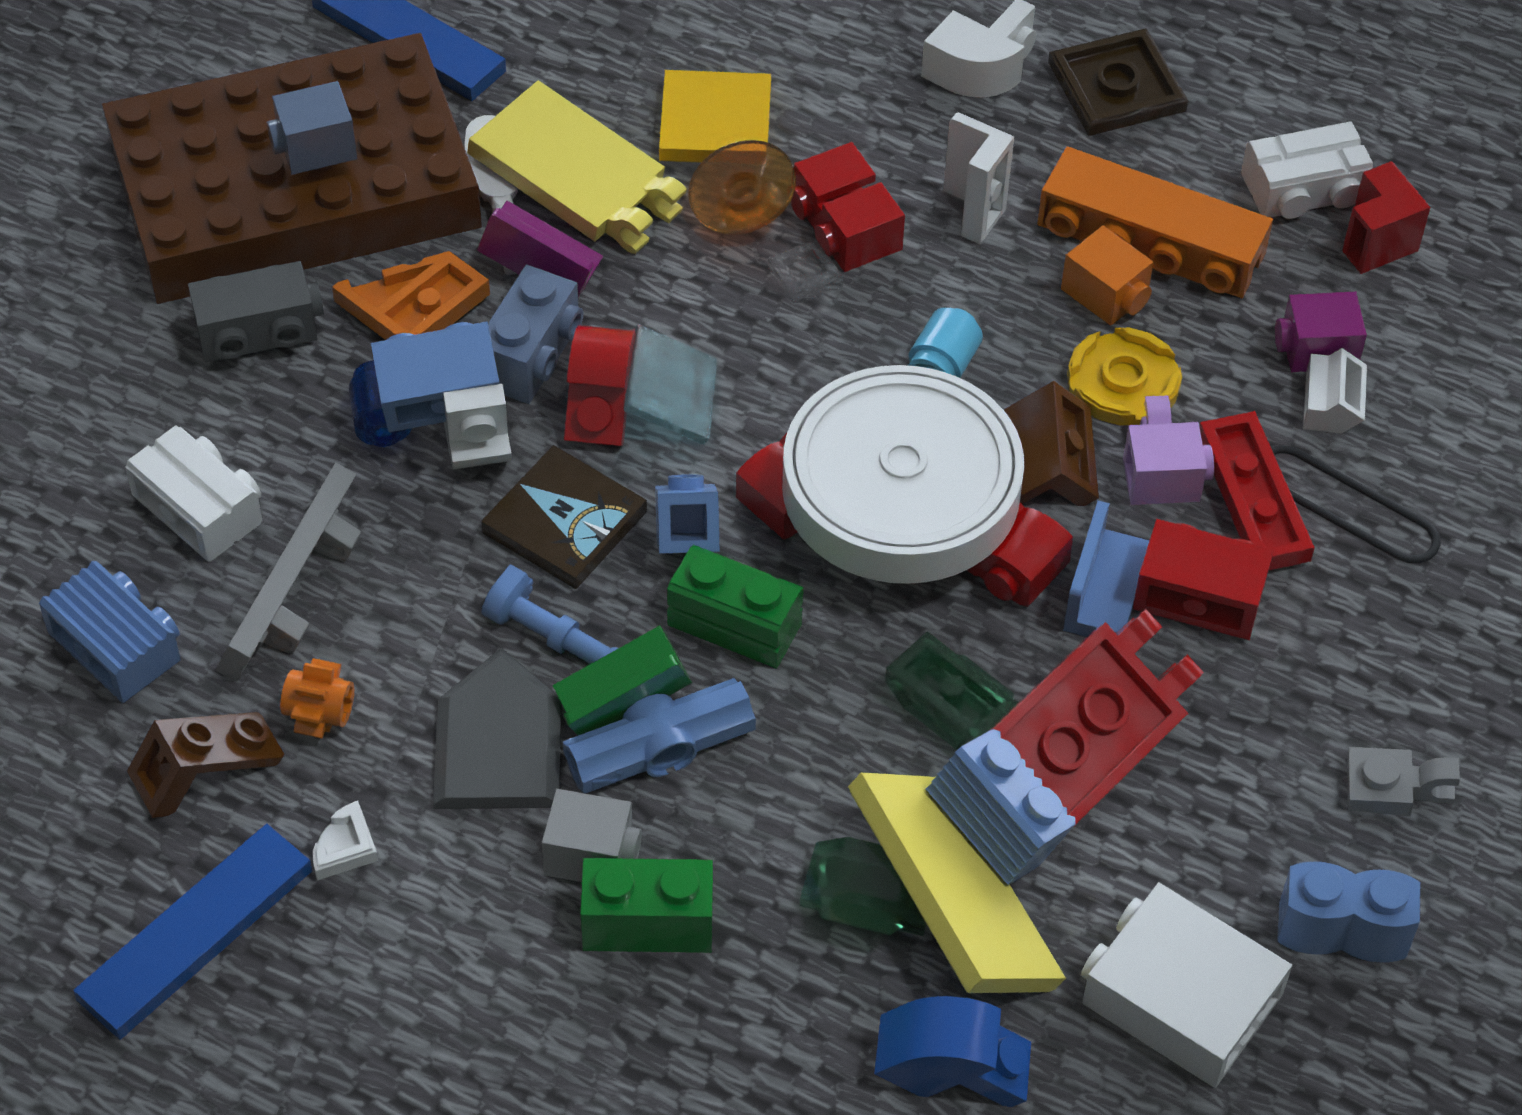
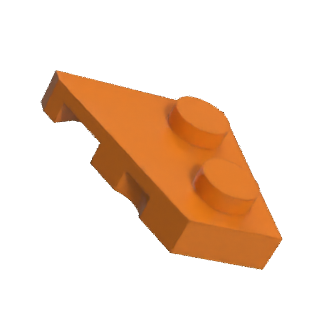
[332,251,490,340]

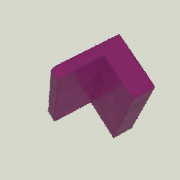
[477,200,603,298]

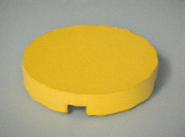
[1067,327,1182,426]

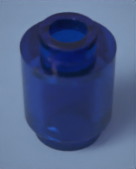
[348,360,412,447]

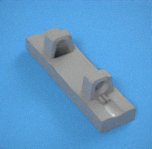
[216,462,361,681]

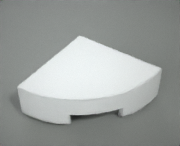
[313,801,378,880]

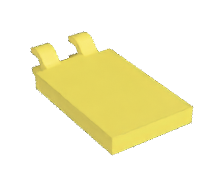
[467,80,687,254]

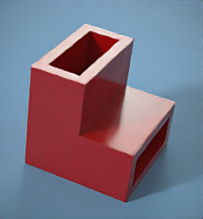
[1342,161,1431,274]

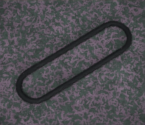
[1271,445,1441,563]

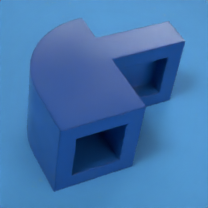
[874,996,1031,1107]

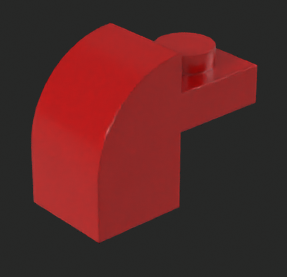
[564,325,639,446]

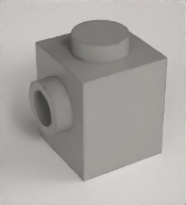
[542,789,642,882]

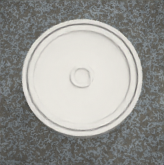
[782,365,1024,584]

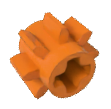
[280,658,355,739]

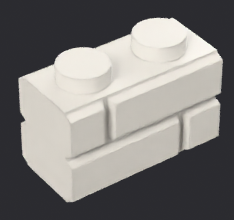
[1241,121,1373,219]
[125,425,263,562]

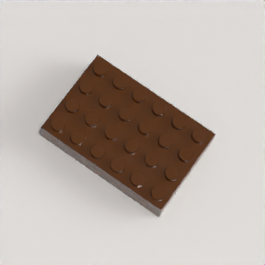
[102,33,482,304]

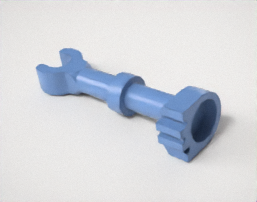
[482,564,618,664]

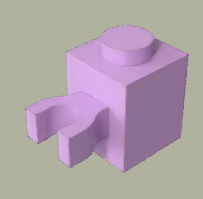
[1123,395,1214,505]

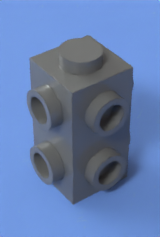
[188,261,324,362]

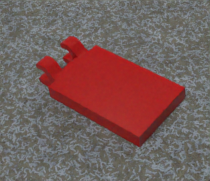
[989,609,1204,824]

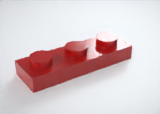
[1199,411,1315,570]

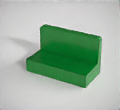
[552,625,692,736]

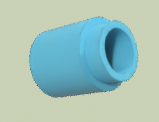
[908,308,983,378]

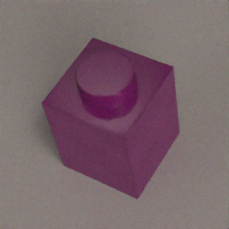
[1275,291,1367,373]

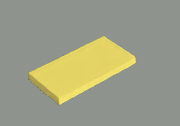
[848,772,1066,993]

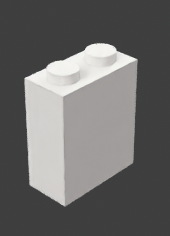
[1081,882,1292,1088]

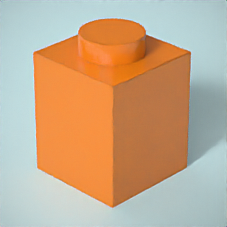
[1061,225,1154,326]

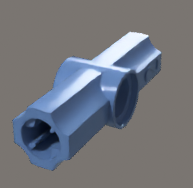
[563,678,756,794]

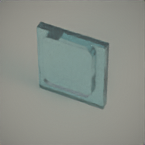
[624,324,717,445]

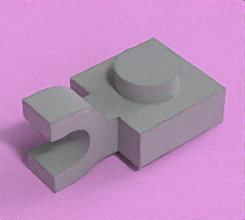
[1347,747,1460,816]

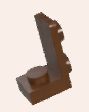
[127,712,284,818]

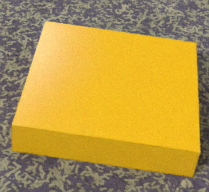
[659,70,771,165]

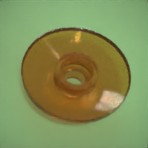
[688,140,796,235]

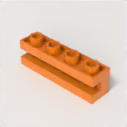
[1037,146,1273,299]

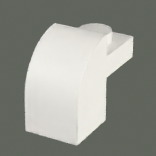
[921,0,1037,97]
[443,384,512,469]

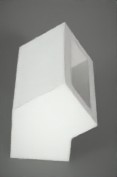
[1303,348,1367,434]

